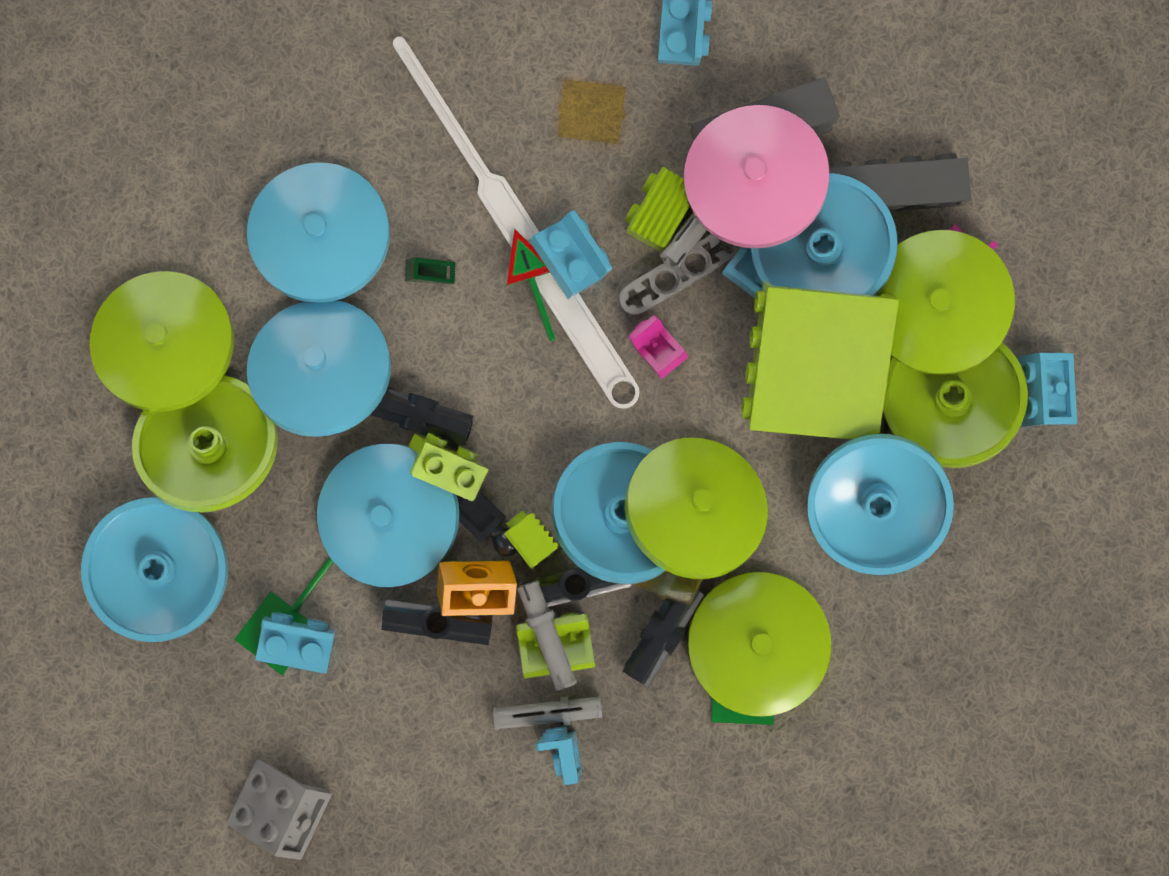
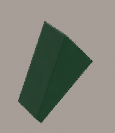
[405,257,456,284]

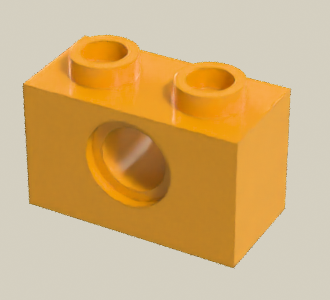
[437,561,517,616]

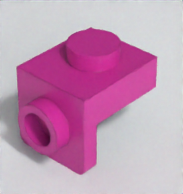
[628,315,689,379]

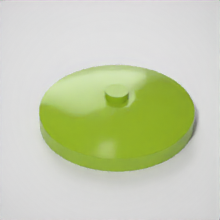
[880,230,1015,375]
[89,271,234,412]
[883,343,1028,468]
[132,375,278,512]
[625,438,768,579]
[687,572,831,716]

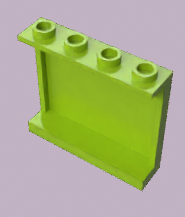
[741,281,899,439]

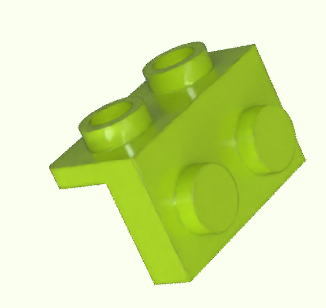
[409,433,489,501]
[516,613,595,679]

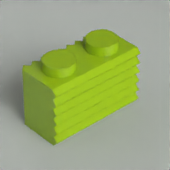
[624,167,690,253]
[504,510,559,568]

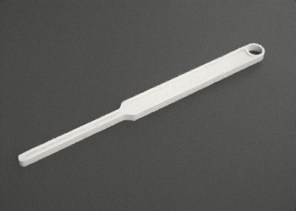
[393,37,639,409]

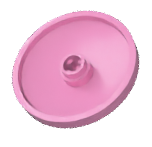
[684,105,829,248]

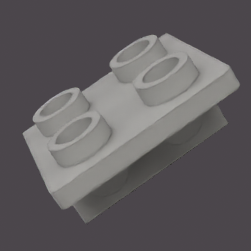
[227,759,332,860]

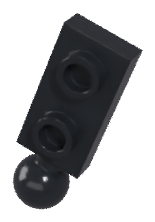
[457,491,518,557]

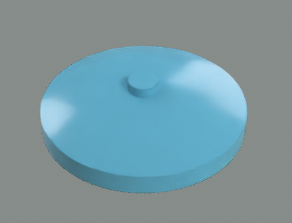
[247,163,390,303]
[751,173,897,295]
[247,300,391,437]
[807,434,954,575]
[551,442,666,584]
[317,444,459,587]
[81,497,228,642]

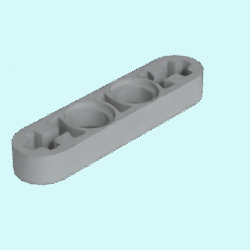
[619,234,741,316]

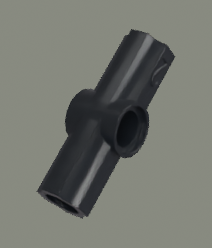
[370,388,475,445]
[519,567,631,607]
[622,579,704,687]
[381,599,493,645]

